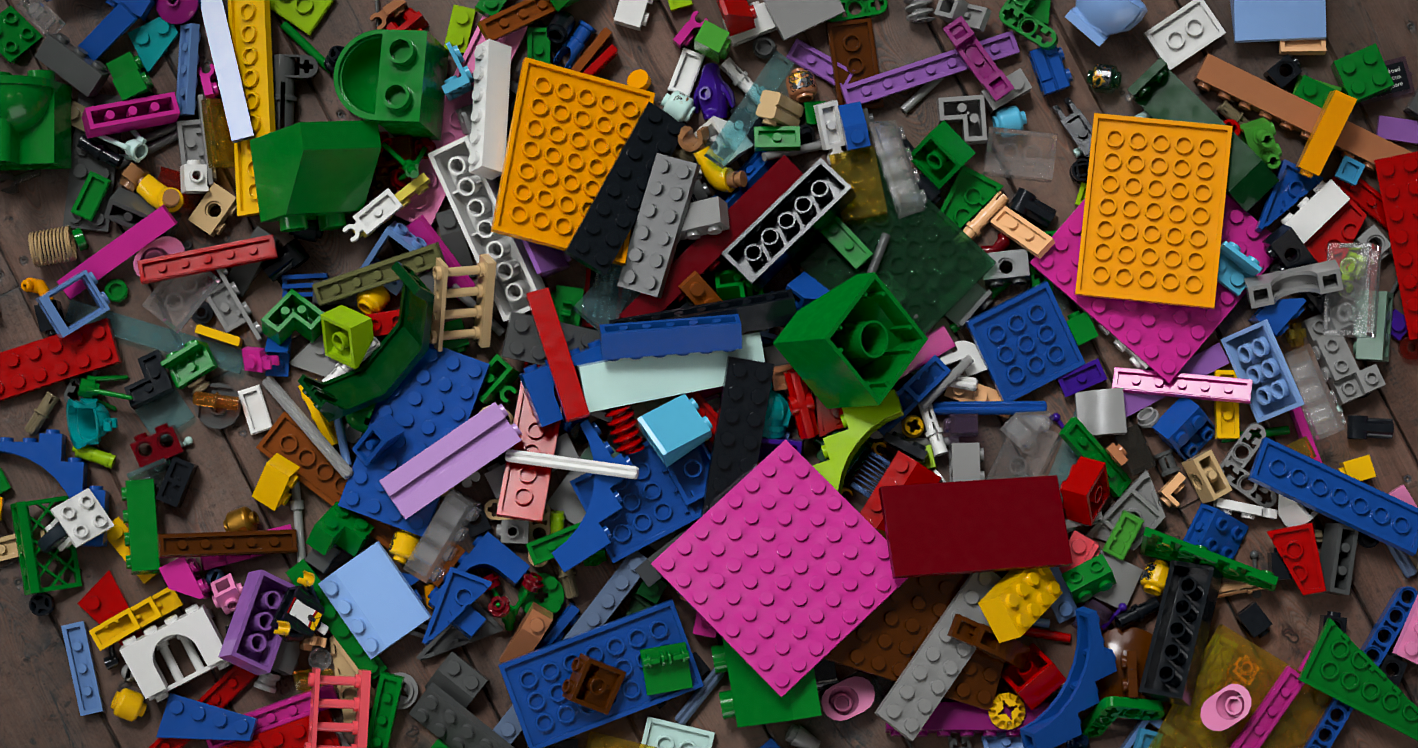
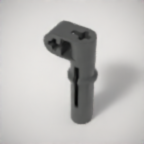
[272,54,318,130]

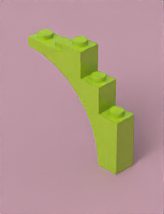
[813,389,904,495]

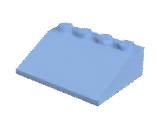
[1230,0,1326,43]
[1220,319,1304,423]
[318,541,432,659]

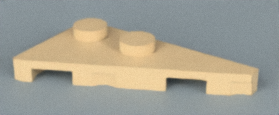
[329,636,376,723]

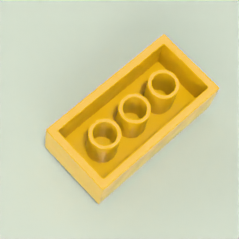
[978,567,1062,643]

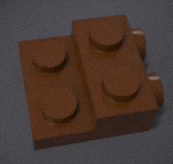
[562,653,626,715]

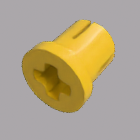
[901,415,924,438]

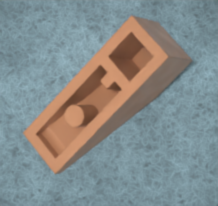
[499,602,553,663]

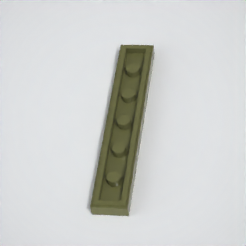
[312,242,446,306]

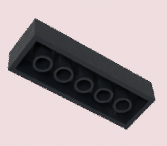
[721,158,857,292]
[1139,560,1223,707]

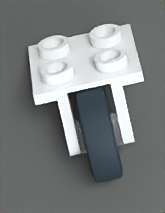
[38,488,115,553]

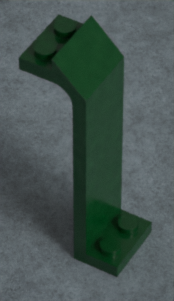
[1127,57,1279,212]

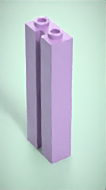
[379,402,522,520]

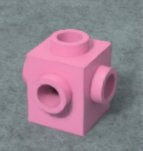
[210,573,243,615]

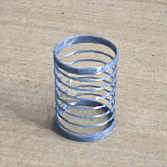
[850,451,891,498]

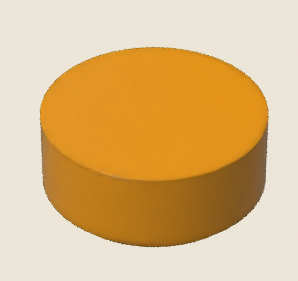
[627,69,651,90]

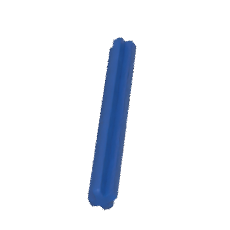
[933,401,1047,415]

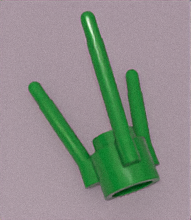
[78,375,133,411]

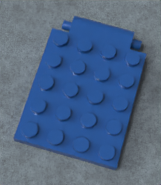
[570,440,711,563]

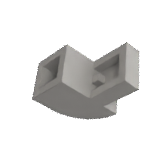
[934,0,992,32]

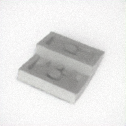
[1074,388,1127,438]
[1092,549,1143,609]

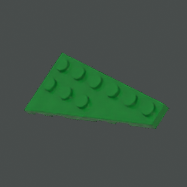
[1140,527,1278,591]
[1297,618,1418,741]

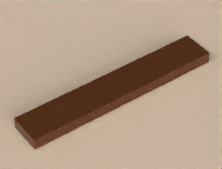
[157,529,298,558]

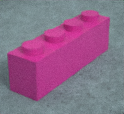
[81,92,180,139]

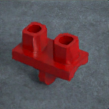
[385,8,429,31]

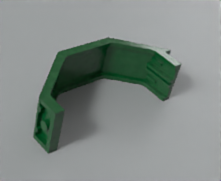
[298,261,435,422]

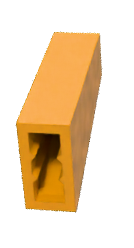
[1296,90,1357,179]

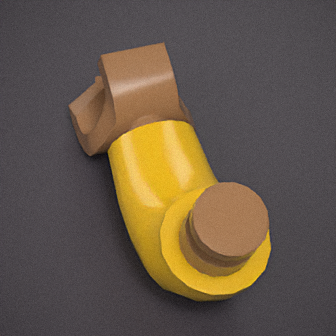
[678,126,747,193]
[119,162,183,213]

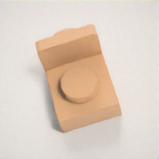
[1158,472,1186,508]

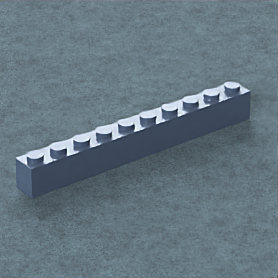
[493,551,648,744]

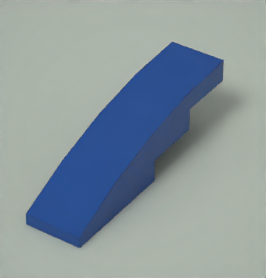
[877,355,951,437]

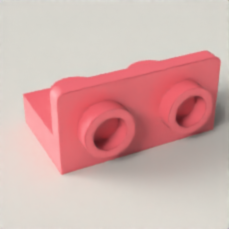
[1059,529,1100,574]

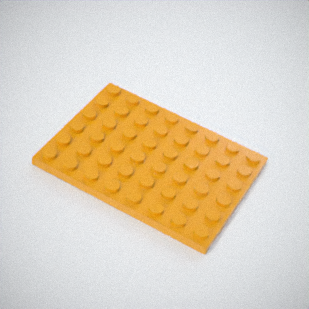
[491,57,655,266]
[1075,113,1233,309]

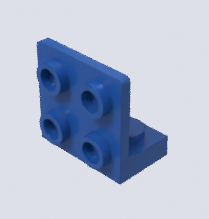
[1183,503,1249,560]

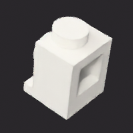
[180,160,209,194]

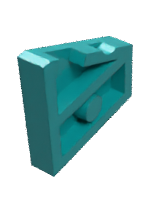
[127,17,179,73]

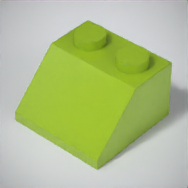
[321,305,374,369]

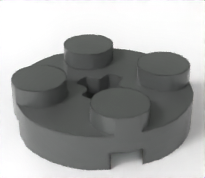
[195,383,242,429]

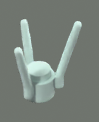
[98,130,148,163]

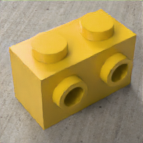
[252,453,300,511]

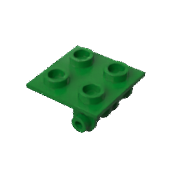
[0,5,43,64]
[640,642,693,696]

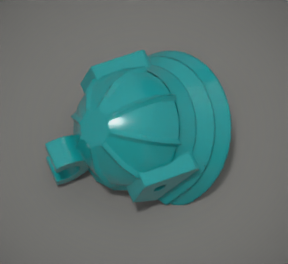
[762,382,791,439]
[66,398,118,449]

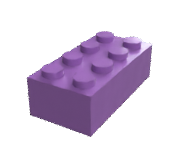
[218,569,295,675]

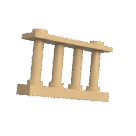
[429,254,496,352]

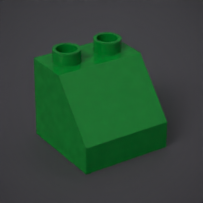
[250,120,381,232]
[773,272,928,409]
[711,638,822,728]

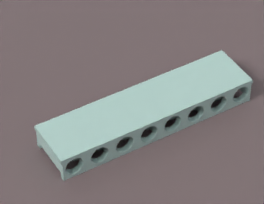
[577,331,765,412]

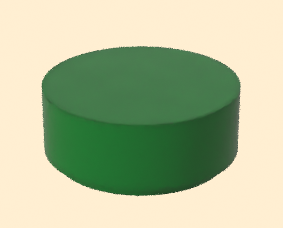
[72,228,89,251]
[105,279,129,302]

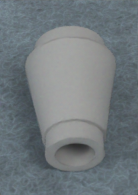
[785,724,821,748]

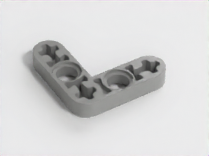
[1219,423,1277,508]

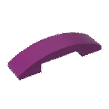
[943,16,1015,102]

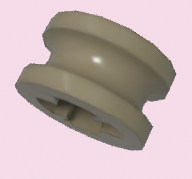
[187,375,211,395]

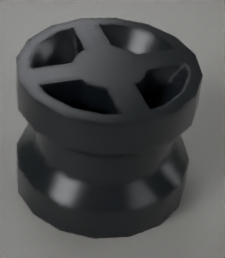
[324,45,344,74]
[29,593,55,616]

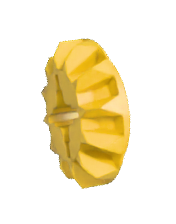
[988,692,1026,730]

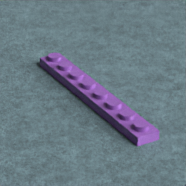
[840,30,1020,105]

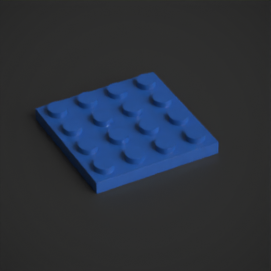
[965,281,1086,401]

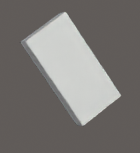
[668,48,705,97]
[238,385,273,435]

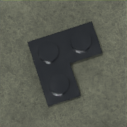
[124,349,175,410]

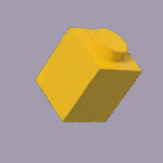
[1338,454,1376,481]

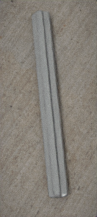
[262,376,354,479]

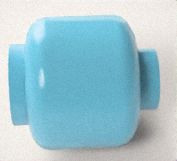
[992,105,1027,137]

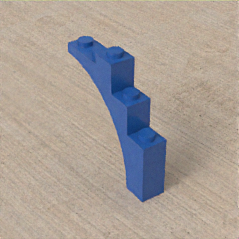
[552,419,634,573]
[0,429,110,547]
[1020,606,1117,748]

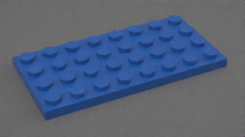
[338,343,490,538]
[498,599,704,748]

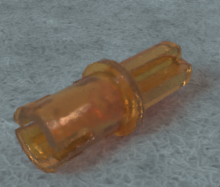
[193,391,240,411]

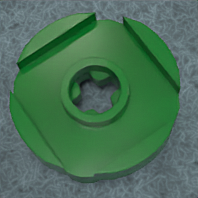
[518,573,565,616]

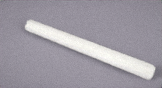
[505,449,639,479]

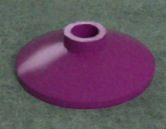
[156,0,199,25]

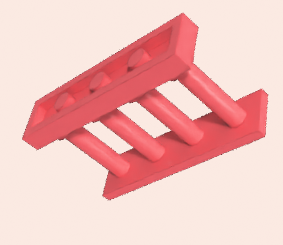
[304,667,371,748]

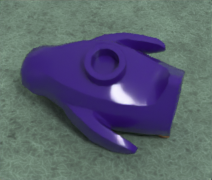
[693,62,735,121]

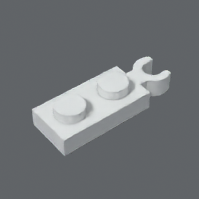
[813,100,846,165]
[342,188,404,243]
[1213,498,1278,520]

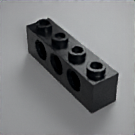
[1262,224,1342,315]

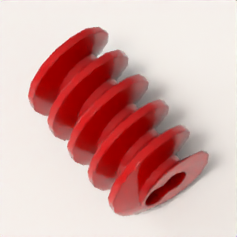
[605,404,645,454]

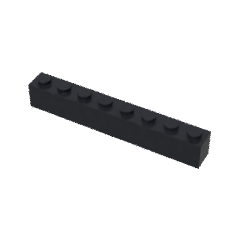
[609,289,796,335]

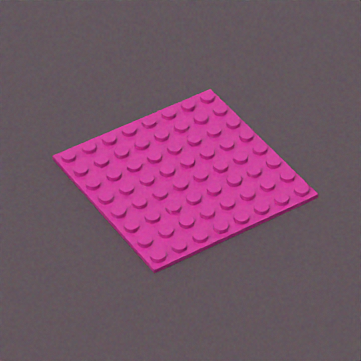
[1029,194,1275,383]
[651,440,908,698]

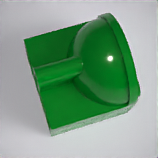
[334,29,449,141]
[0,70,72,171]

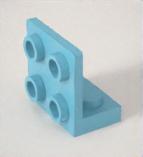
[441,41,474,101]
[1217,241,1263,297]

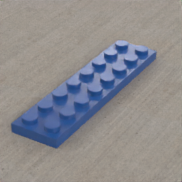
[1248,437,1418,556]

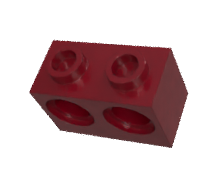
[130,423,185,469]

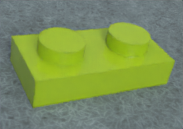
[444,5,476,54]

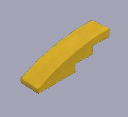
[89,587,184,651]

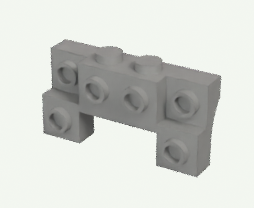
[1300,302,1386,406]

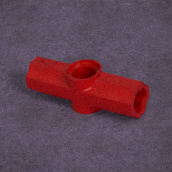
[783,368,820,439]

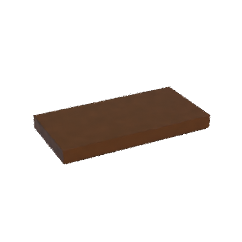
[825,17,884,110]

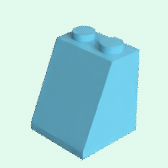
[637,394,713,467]

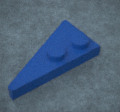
[1255,159,1323,233]
[422,567,492,645]

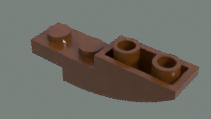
[947,614,1031,670]

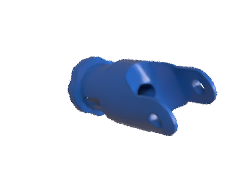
[553,20,597,69]

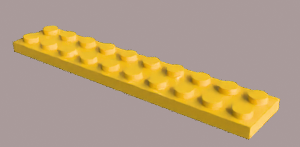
[228,0,276,217]

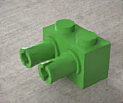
[1240,117,1282,169]

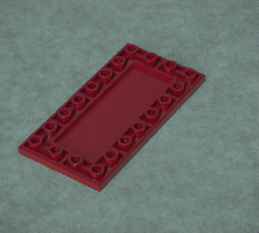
[879,475,1073,579]

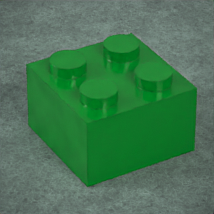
[1330,43,1394,105]
[907,121,976,189]

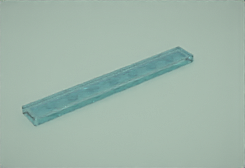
[64,300,244,374]

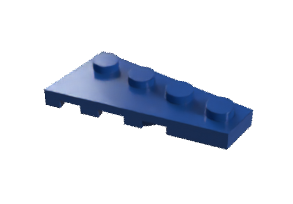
[156,693,258,741]

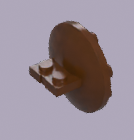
[1095,627,1163,719]

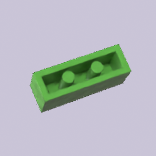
[694,20,731,63]

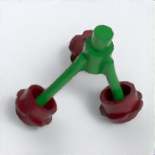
[379,131,436,190]
[483,572,544,631]

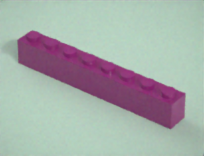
[885,702,1052,737]

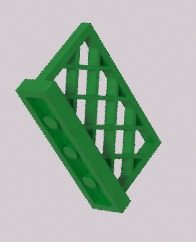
[10,496,82,596]

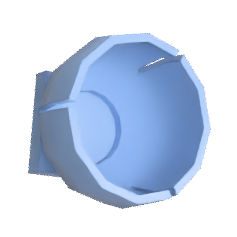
[1065,0,1148,47]

